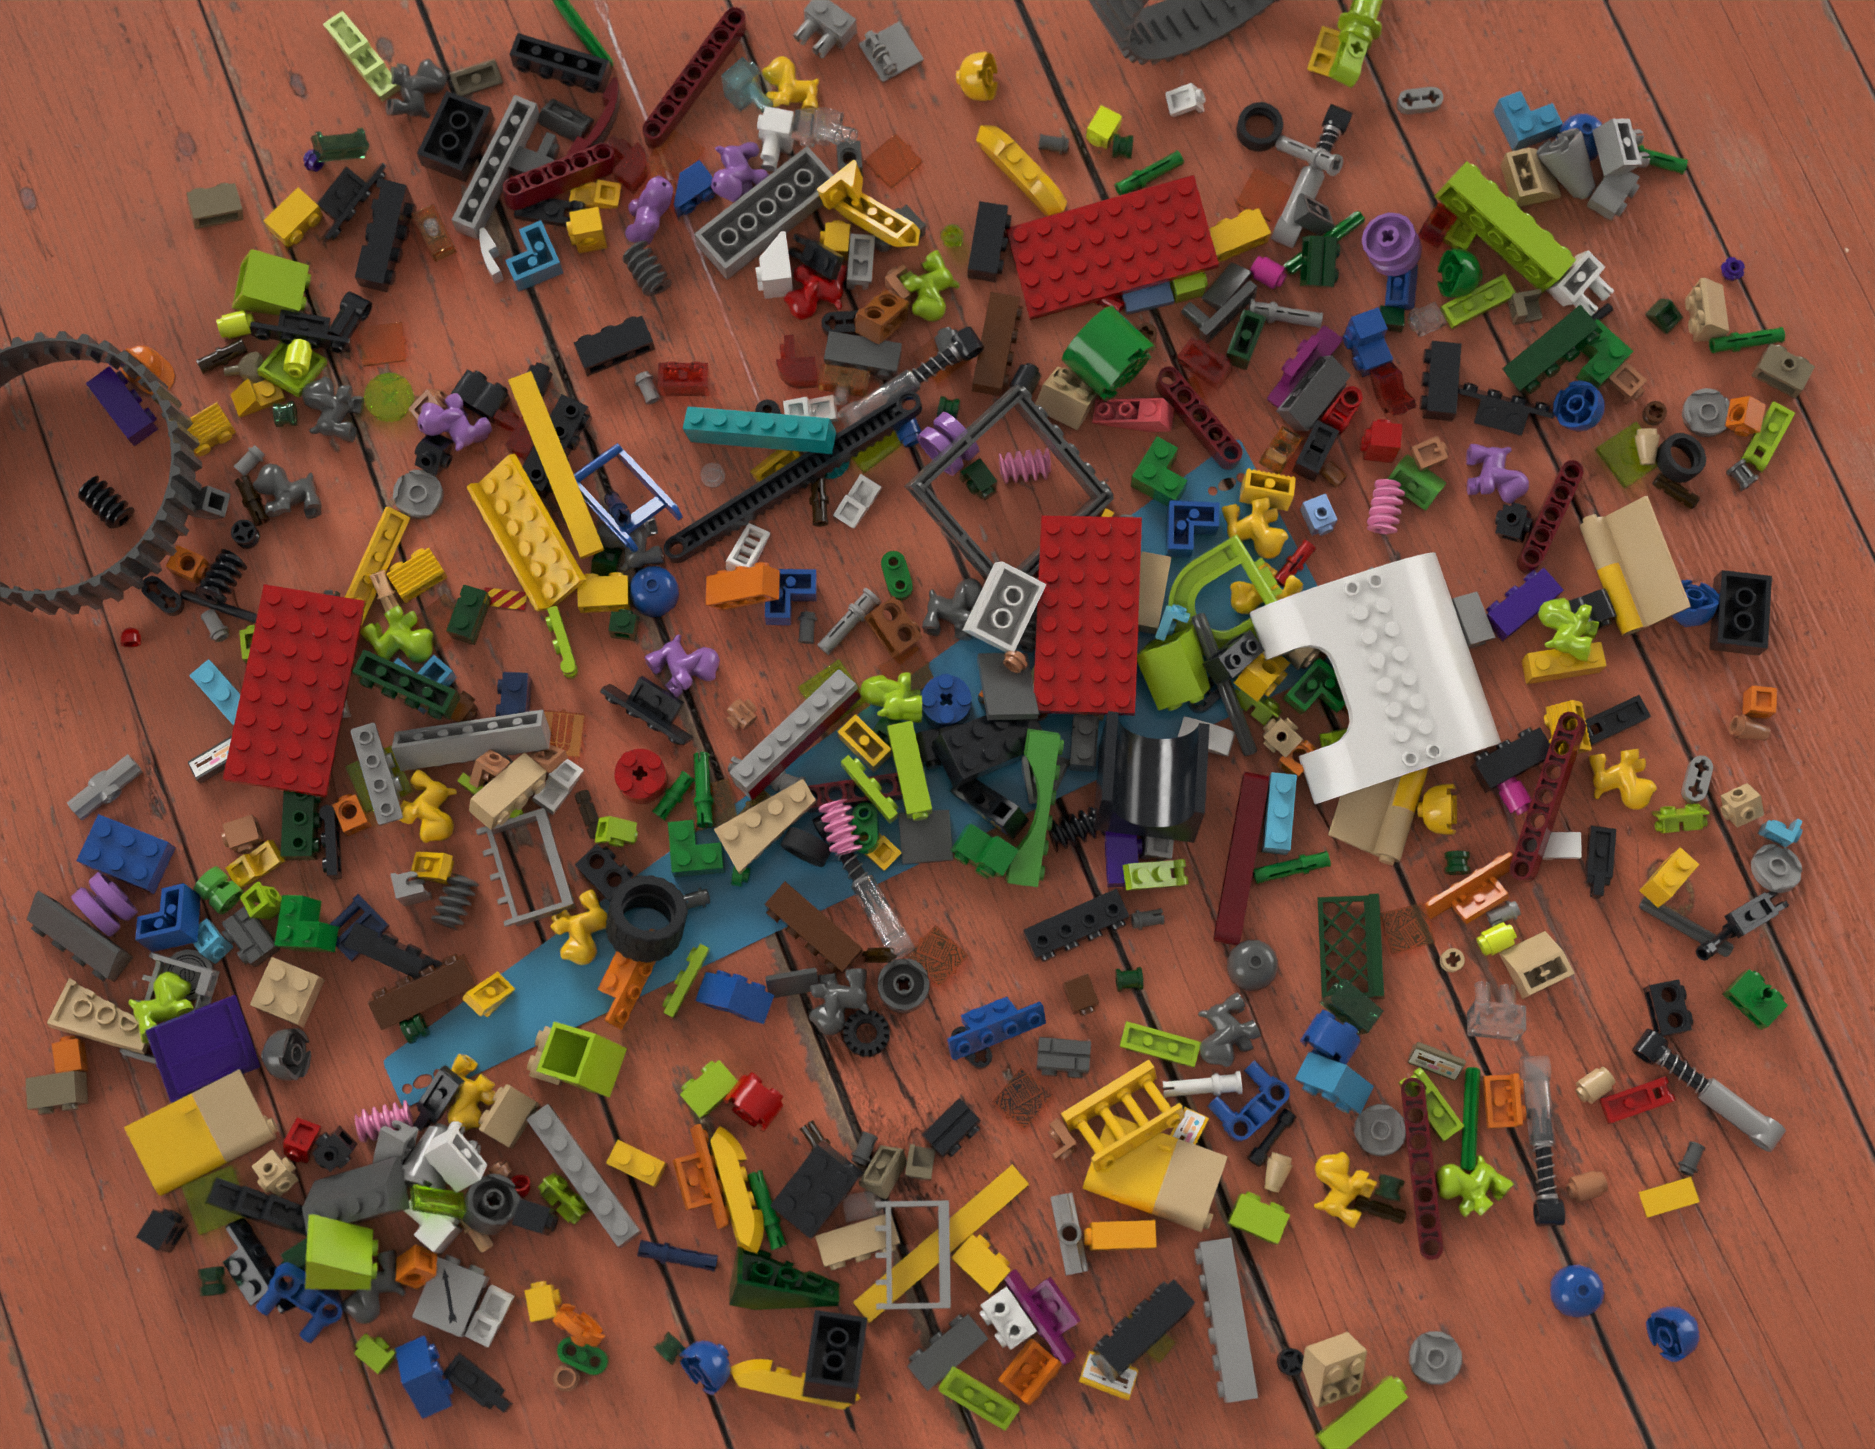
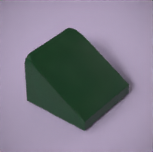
[1645,299,1683,334]
[1379,305,1405,332]
[591,546,623,576]

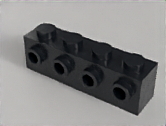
[510,33,612,94]
[522,394,592,499]
[1022,888,1130,962]

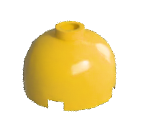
[956,52,998,101]
[1417,784,1457,835]

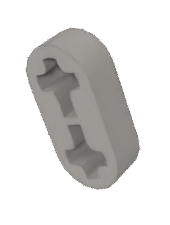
[1396,87,1443,115]
[1681,755,1713,804]

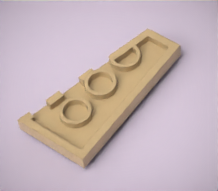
[714,779,816,874]
[47,978,149,1055]

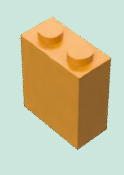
[1084,1220,1156,1251]

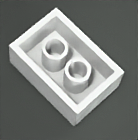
[962,561,1046,652]

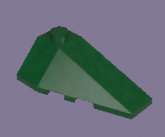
[729,1246,840,1310]

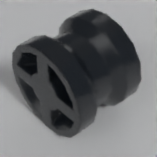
[231,519,260,549]
[1276,1348,1304,1375]

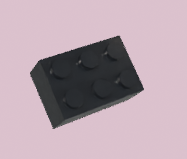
[417,91,495,182]
[1709,570,1772,656]
[770,1140,864,1239]
[802,1310,868,1404]

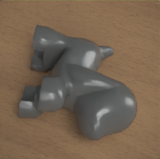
[386,59,447,118]
[302,376,364,443]
[253,463,322,519]
[597,515,665,572]
[922,578,982,641]
[809,968,869,1035]
[1198,992,1261,1067]
[342,1250,405,1324]

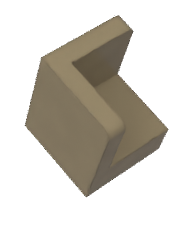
[1508,289,1542,325]
[905,1144,935,1181]

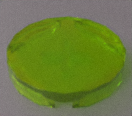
[364,372,415,422]

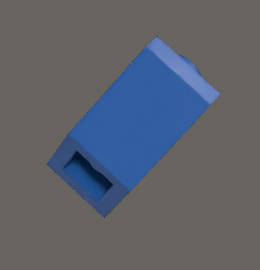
[674,160,716,218]

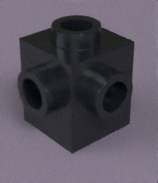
[414,434,453,475]
[1495,503,1533,543]
[312,1125,358,1172]

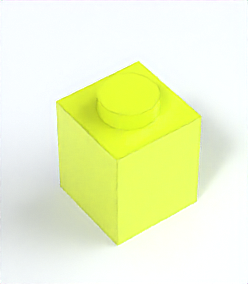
[1086,105,1122,149]

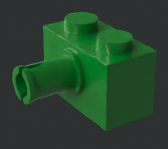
[1722,969,1788,1030]

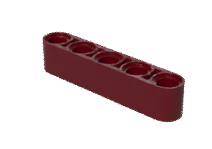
[503,143,616,210]
[1155,366,1243,470]
[1516,460,1584,574]
[807,773,903,813]

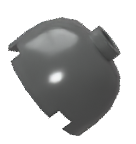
[1227,940,1278,991]
[261,1028,311,1081]

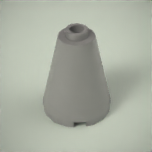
[1537,128,1595,199]
[402,1123,448,1200]

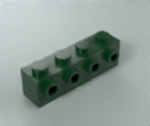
[1502,304,1603,395]
[352,650,461,720]
[281,791,323,860]

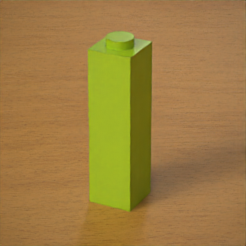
[887,721,932,821]
[1315,1376,1408,1449]

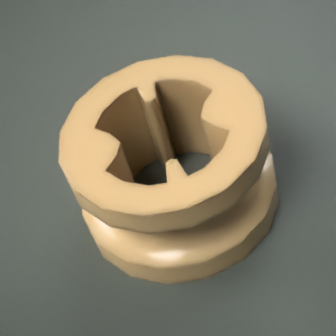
[1440,948,1465,973]

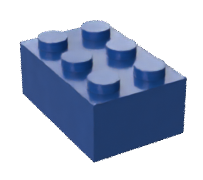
[76,814,176,894]

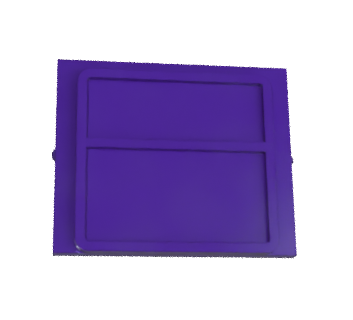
[145,995,260,1103]

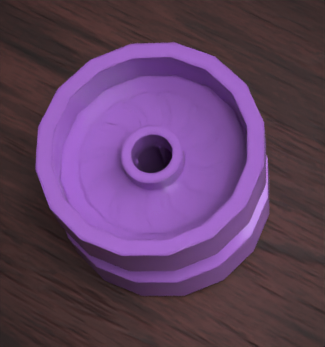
[1362,213,1422,276]
[917,412,980,476]
[71,871,138,937]

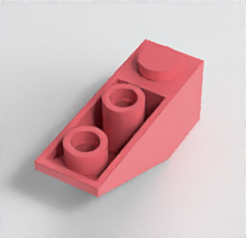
[1092,398,1174,432]

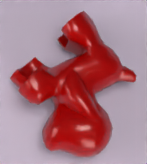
[783,264,847,320]

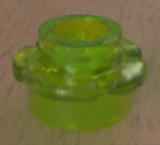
[940,224,964,248]

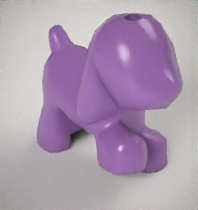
[711,142,769,202]
[625,176,673,245]
[417,393,492,451]
[1466,444,1529,504]
[644,635,720,697]

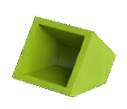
[232,249,311,316]
[1137,626,1210,711]
[536,1022,627,1098]
[305,1215,378,1290]

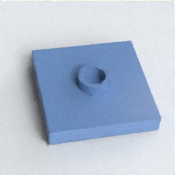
[1121,282,1174,315]

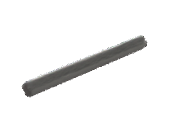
[1191,613,1257,756]

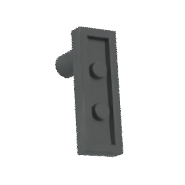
[1181,280,1257,345]

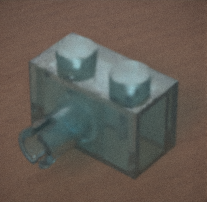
[721,57,773,113]

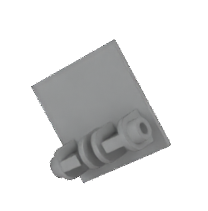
[859,21,924,82]

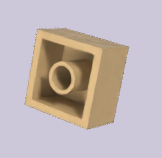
[250,957,325,1028]

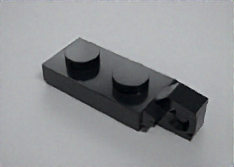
[1585,826,1616,898]
[413,1065,465,1132]
[443,1352,513,1413]

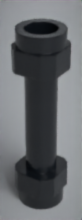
[1696,922,1736,961]
[1247,1108,1297,1167]

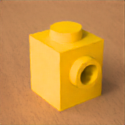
[820,220,851,260]
[524,1281,562,1322]

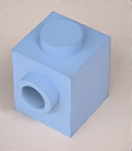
[1300,493,1338,536]

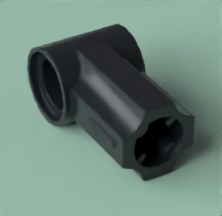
[328,291,373,339]

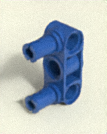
[1207,1060,1290,1142]
[256,1263,342,1343]

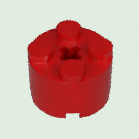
[614,749,668,804]
[723,1072,784,1132]

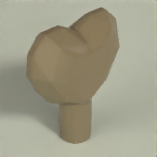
[224,352,264,384]

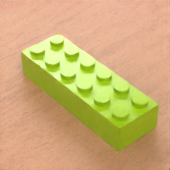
[1434,161,1576,293]

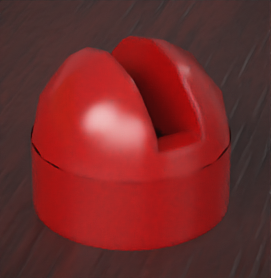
[120,627,141,647]
[511,1174,531,1198]

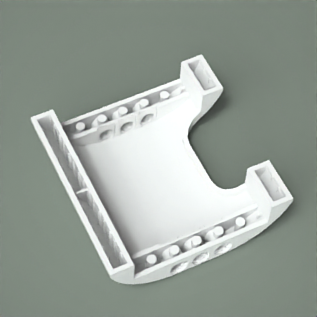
[1249,553,1501,804]

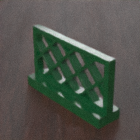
[1317,894,1384,1000]

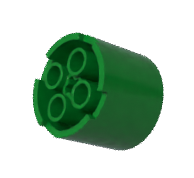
[1061,306,1156,401]

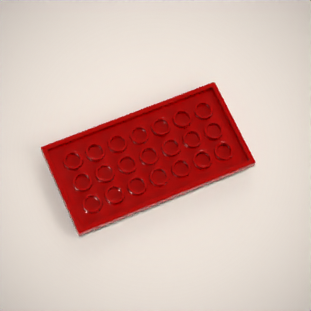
[1006,175,1219,320]
[1034,515,1142,716]
[223,584,366,797]

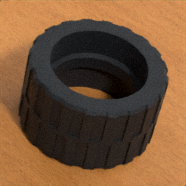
[606,875,688,963]

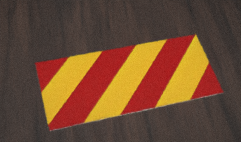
[484,587,527,610]

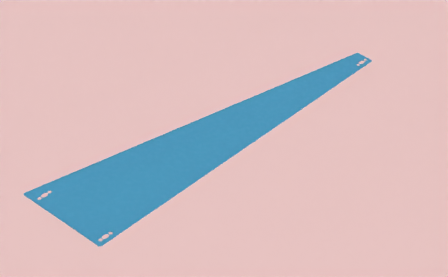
[384,439,1333,1106]

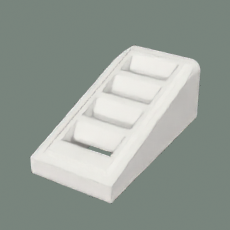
[726,523,770,571]

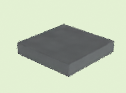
[898,809,953,865]

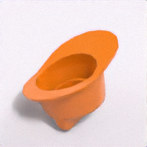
[121,346,175,395]

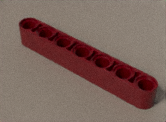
[642,7,747,149]
[1509,712,1586,882]
[1213,771,1269,946]
[1401,1077,1443,1260]

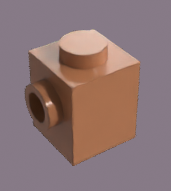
[221,814,264,854]

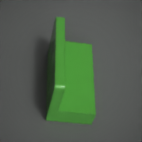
[1388,455,1447,511]

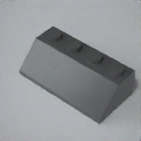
[26,891,133,982]
[302,1157,410,1234]

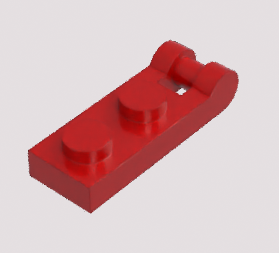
[1599,1076,1676,1124]

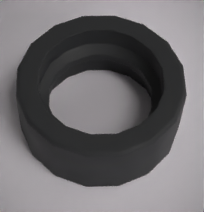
[1236,102,1284,152]
[1656,433,1706,483]
[781,827,831,867]

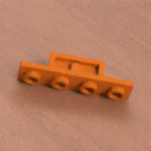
[1425,852,1513,924]
[597,929,656,1030]
[672,1123,730,1229]

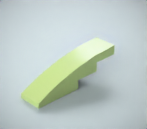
[323,11,400,102]

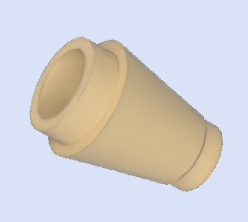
[1634,428,1660,465]
[1264,1152,1293,1193]

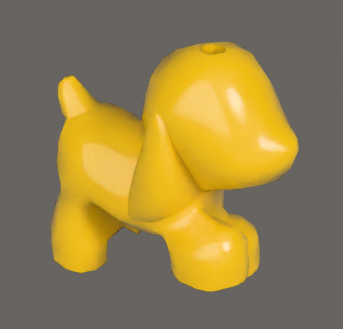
[762,56,819,121]
[1222,498,1288,559]
[1230,562,1303,614]
[1589,749,1657,810]
[399,769,457,843]
[550,889,607,965]
[447,1054,495,1131]
[1314,1151,1377,1228]

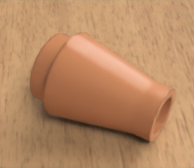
[1729,714,1770,741]

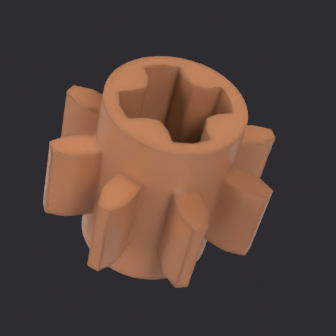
[726,699,757,730]

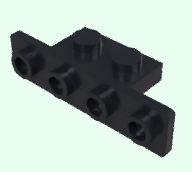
[316,163,387,242]
[250,309,351,353]
[1458,382,1555,436]
[600,676,693,745]
[345,922,444,978]
[223,1218,297,1314]

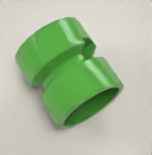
[194,866,244,915]

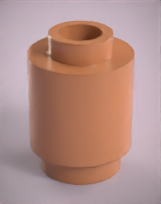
[1566,1170,1608,1203]

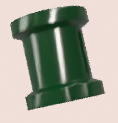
[1115,967,1144,992]

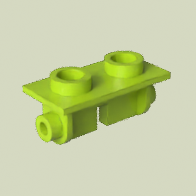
[1235,686,1282,725]
[1652,804,1710,834]
[538,1172,591,1225]

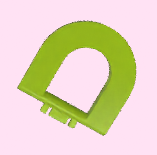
[1168,534,1283,655]

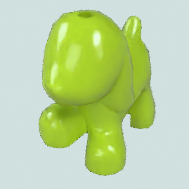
[898,250,960,322]
[1538,598,1600,662]
[360,605,434,663]
[861,672,922,723]
[129,971,194,1044]
[1436,1155,1514,1218]

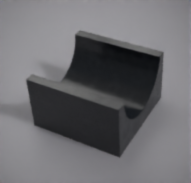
[1093,711,1210,843]

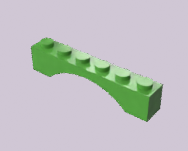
[1005,729,1064,887]

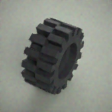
[843,1010,890,1057]

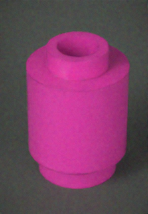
[1250,256,1287,289]
[1497,776,1532,816]

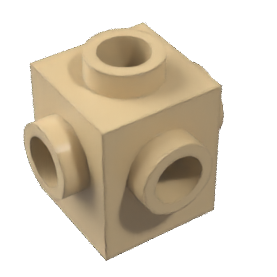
[1262,716,1303,758]
[1720,783,1764,827]
[252,1149,299,1196]

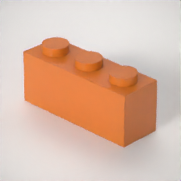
[706,562,780,611]

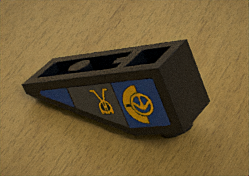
[950,779,1029,840]

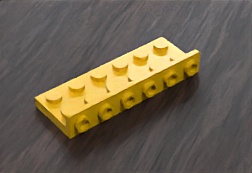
[467,454,586,611]

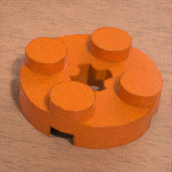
[553,1304,605,1347]

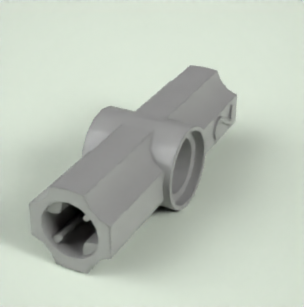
[67,754,143,820]
[1050,1193,1088,1276]

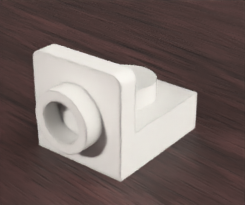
[1165,83,1205,117]

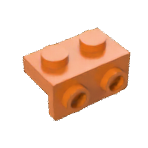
[1482,1073,1526,1129]
[998,1338,1062,1405]

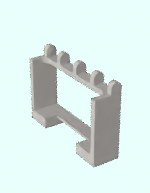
[476,808,576,927]
[119,952,220,1064]
[875,1200,951,1309]

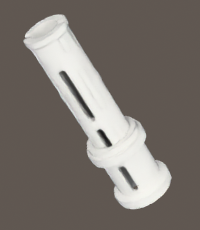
[1163,1071,1242,1098]

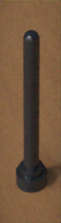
[180,590,257,624]

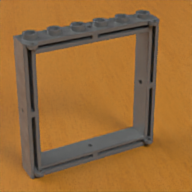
[904,385,1114,581]

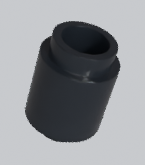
[527,362,553,396]
[1009,363,1041,395]

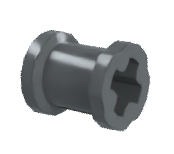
[1726,458,1760,492]

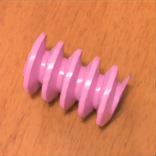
[999,448,1051,484]
[1367,479,1405,534]
[819,799,862,856]
[355,1100,413,1143]

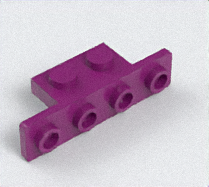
[1267,325,1343,408]
[1004,1269,1081,1365]

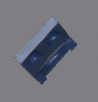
[330,894,390,962]

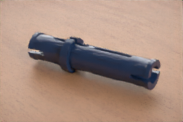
[604,491,631,527]
[637,1240,718,1272]

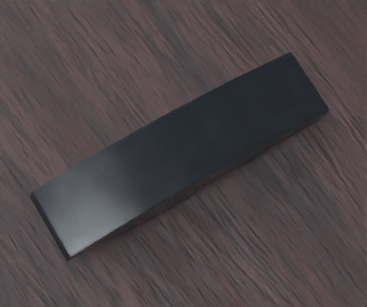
[205,1177,308,1237]

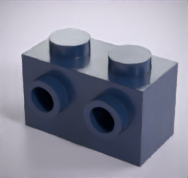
[496,672,532,717]

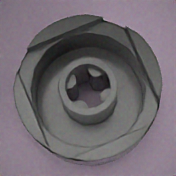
[878,958,929,1014]
[461,1174,520,1235]

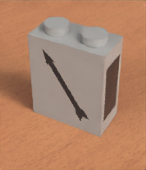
[412,1254,490,1337]

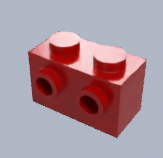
[1360,419,1403,463]

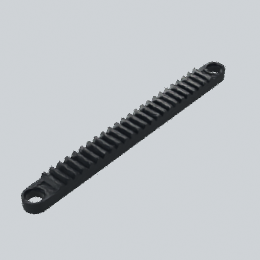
[663,391,922,563]

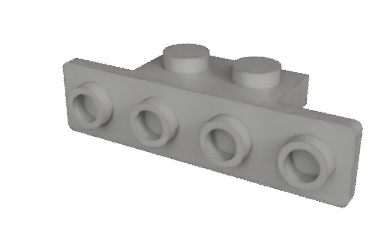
[351,723,403,826]

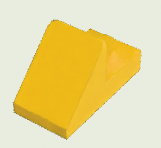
[817,160,863,210]
[231,379,286,418]
[411,852,454,885]
[462,971,515,1017]

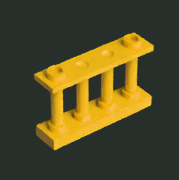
[1061,1060,1185,1172]

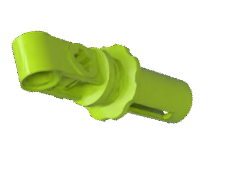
[1329,0,1383,88]

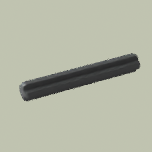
[1639,897,1734,957]

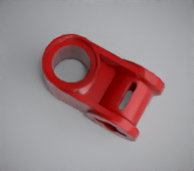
[1320,386,1363,436]

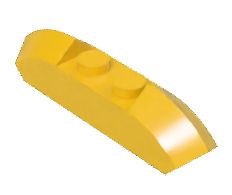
[976,125,1067,216]
[834,192,920,247]
[709,1126,764,1254]
[731,1359,861,1410]

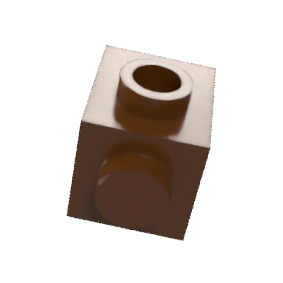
[449,687,478,723]
[1063,974,1099,1016]

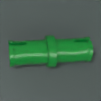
[652,771,695,821]

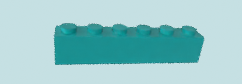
[682,407,836,454]

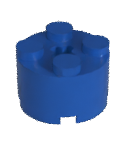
[921,674,972,729]
[1300,1010,1361,1065]

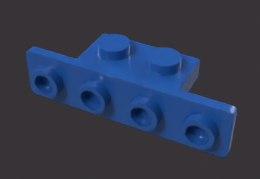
[947,997,1046,1060]

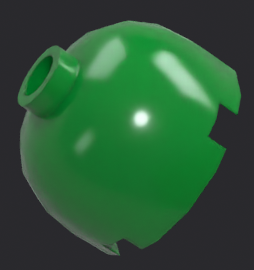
[1437,248,1483,298]

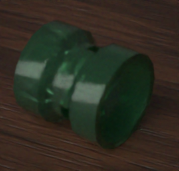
[198,1266,227,1297]

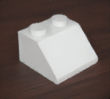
[755,231,793,299]

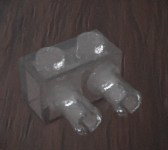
[791,107,858,147]
[1467,981,1526,1041]

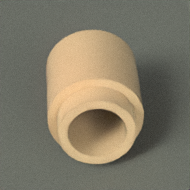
[1575,1067,1616,1104]

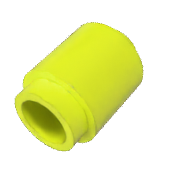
[217,309,255,339]
[283,339,312,378]
[1476,922,1517,956]

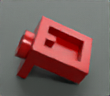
[283,1117,321,1164]

